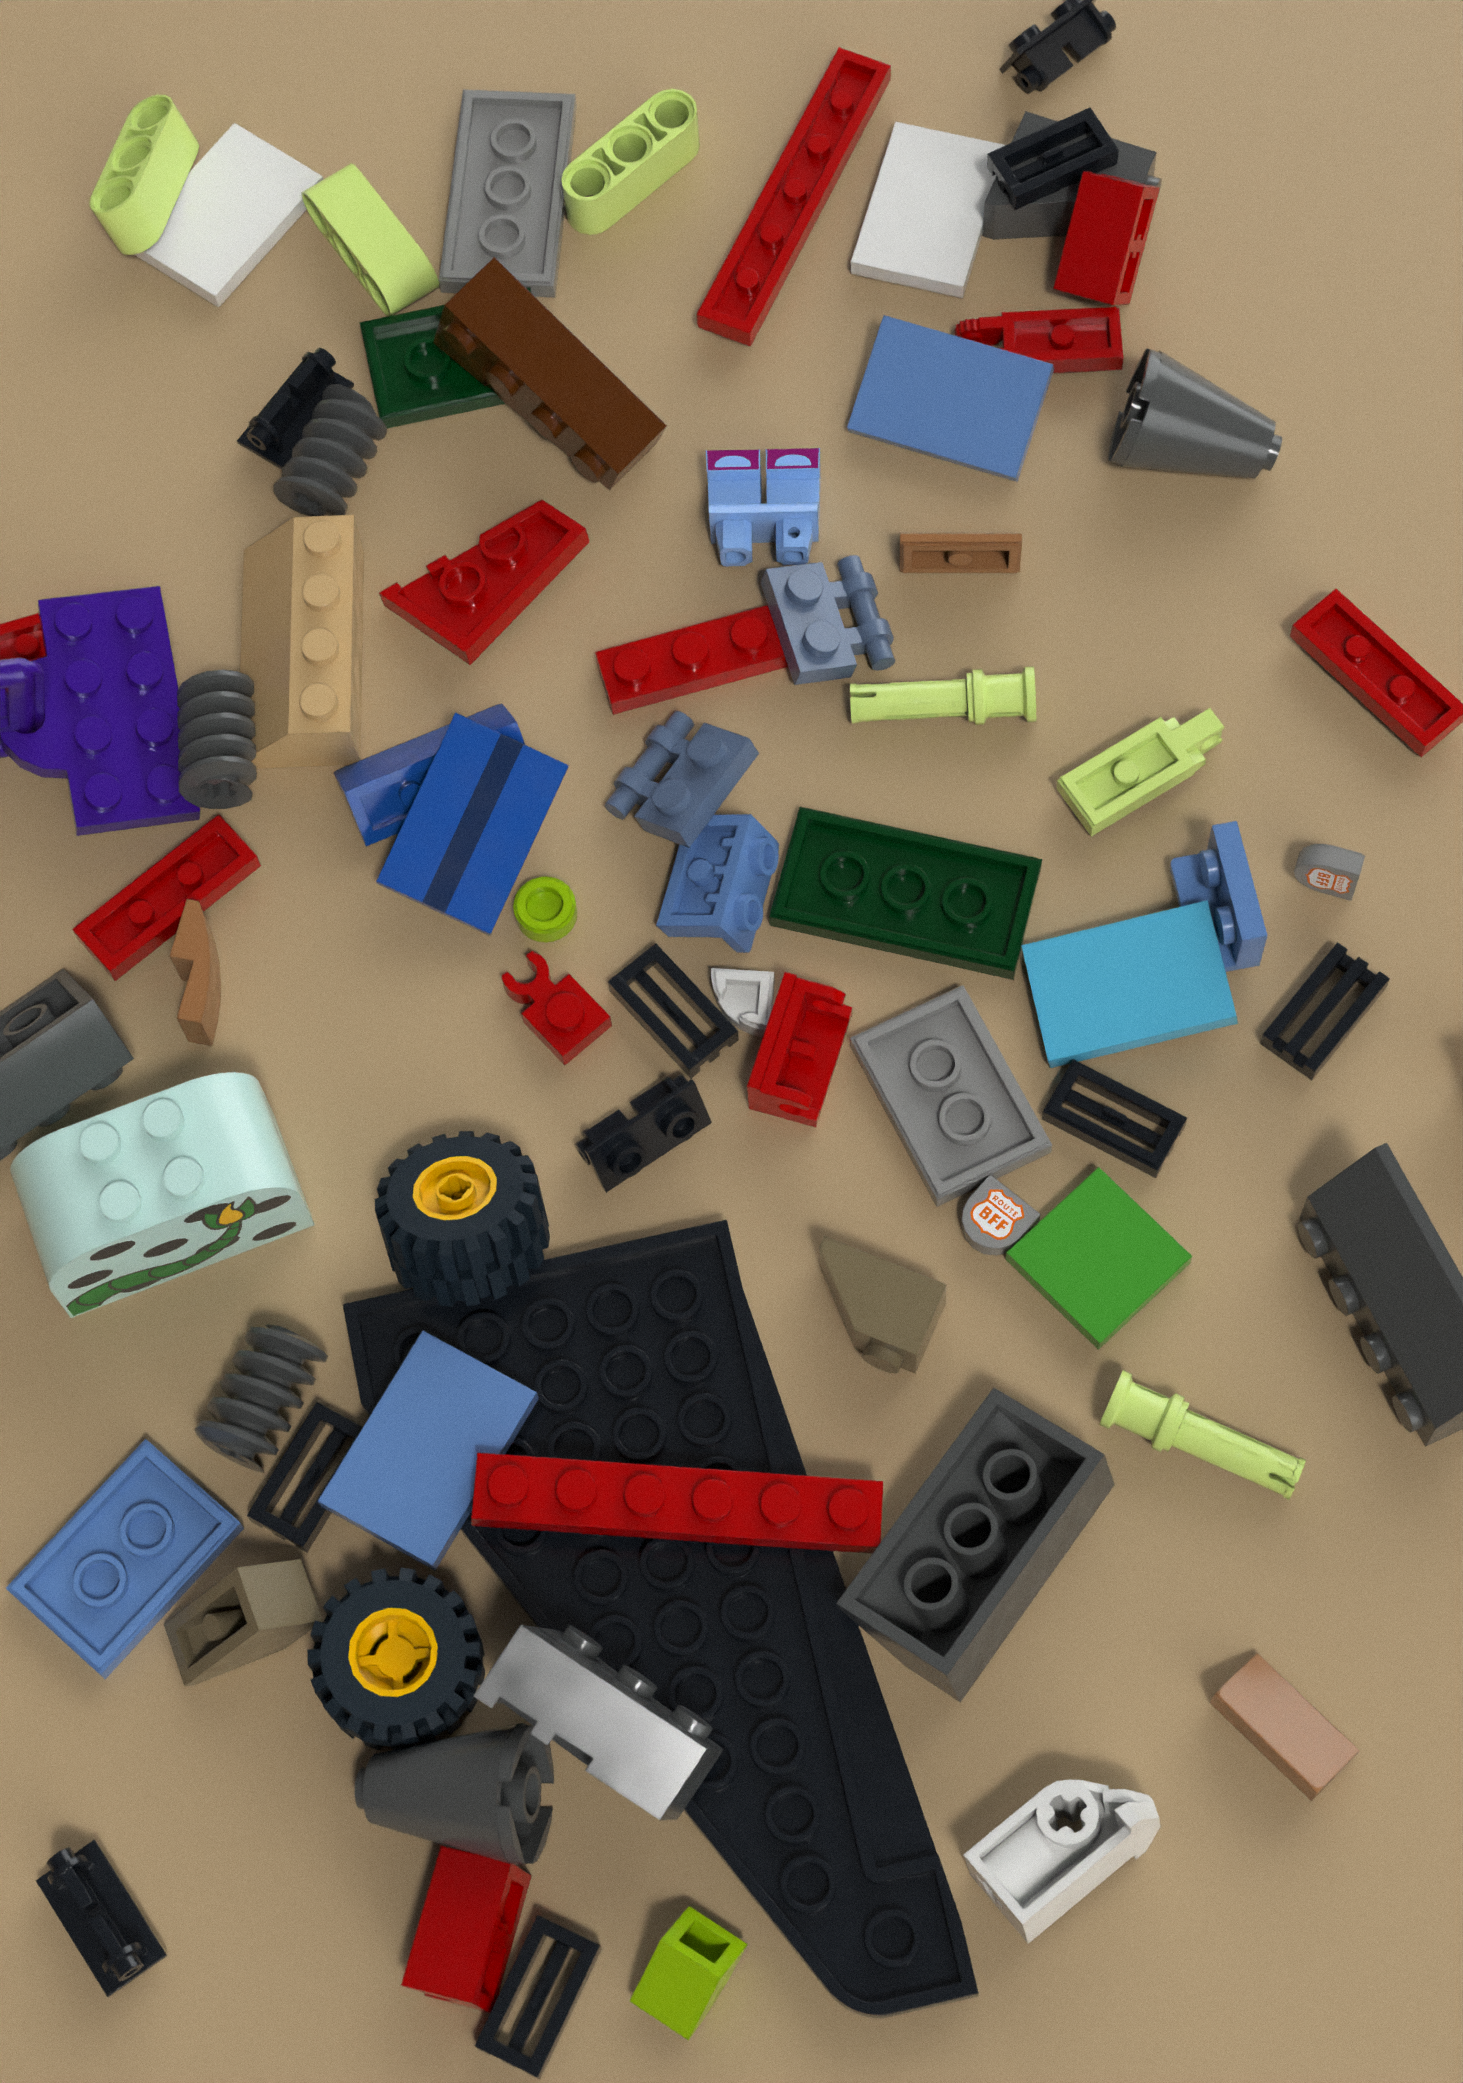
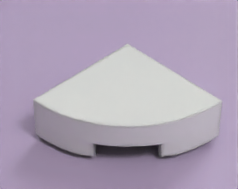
[711,968,775,1038]

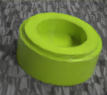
[513,877,577,942]

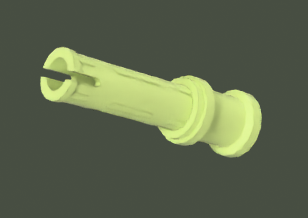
[850,666,1037,725]
[1099,1370,1306,1500]

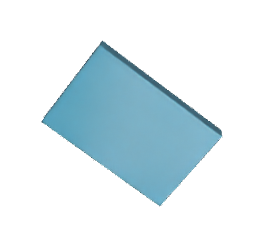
[1021,900,1238,1068]

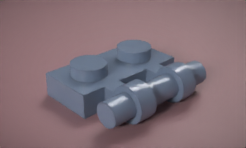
[760,555,895,685]
[605,711,759,848]

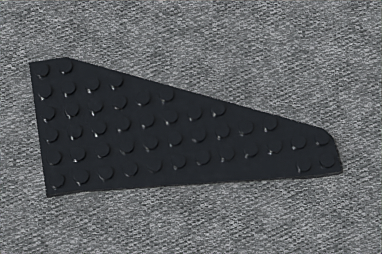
[343,1220,979,2018]

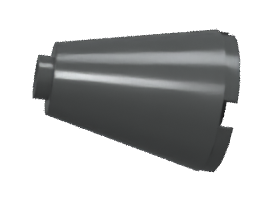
[1108,348,1282,479]
[355,1723,554,1866]

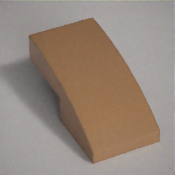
[170,899,221,1046]

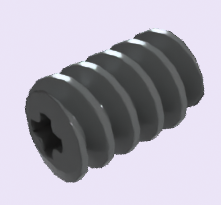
[273,384,387,516]
[177,670,257,809]
[194,1324,328,1473]

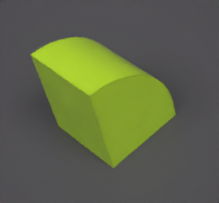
[630,1906,748,2040]

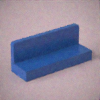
[334,704,525,847]

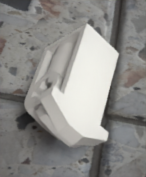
[963,1780,1160,1944]

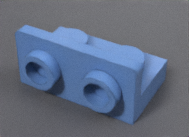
[656,814,779,953]
[1170,821,1268,972]

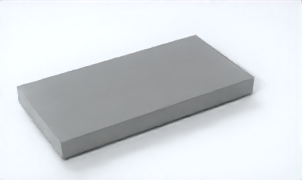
[439,90,577,298]

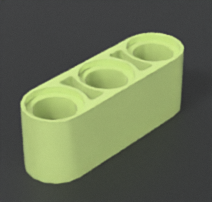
[561,89,700,235]
[89,94,199,255]
[301,163,439,316]

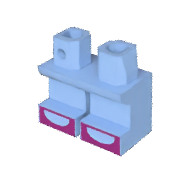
[706,448,821,566]

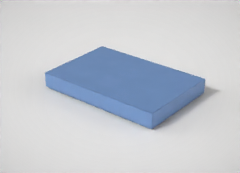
[847,315,1054,482]
[318,1331,539,1571]
[6,1439,244,1679]

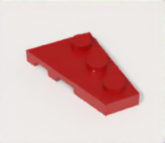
[379,500,590,665]

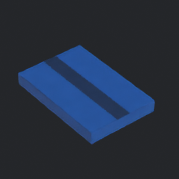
[376,712,569,936]

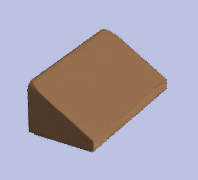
[900,533,1022,573]
[1210,1653,1359,1802]

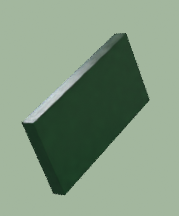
[769,807,1042,980]

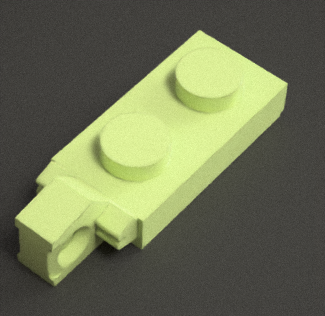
[1057,708,1224,837]

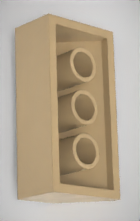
[240,515,364,769]

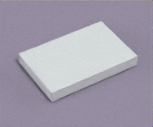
[851,122,1005,298]
[134,123,324,308]

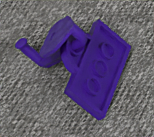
[0,586,201,836]

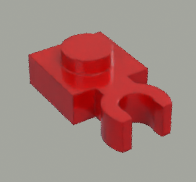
[501,951,612,1066]

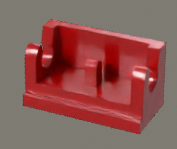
[1053,171,1160,305]
[747,972,852,1127]
[401,1846,532,2013]

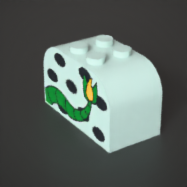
[10,1072,315,1318]

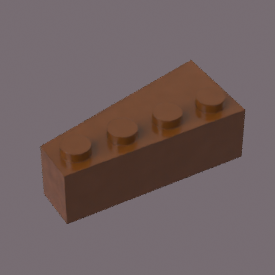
[433,257,667,491]

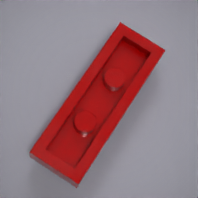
[1290,588,1463,758]
[595,605,788,715]
[72,814,261,981]

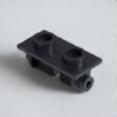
[999,0,1116,93]
[237,348,354,469]
[574,1074,712,1193]
[35,1840,168,1998]

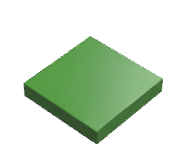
[1006,1167,1192,1350]

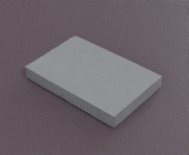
[850,985,1052,1207]

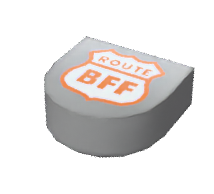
[1294,844,1365,901]
[961,1175,1040,1256]

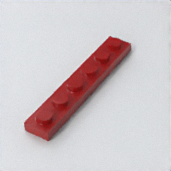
[697,47,891,347]
[471,1453,883,1554]

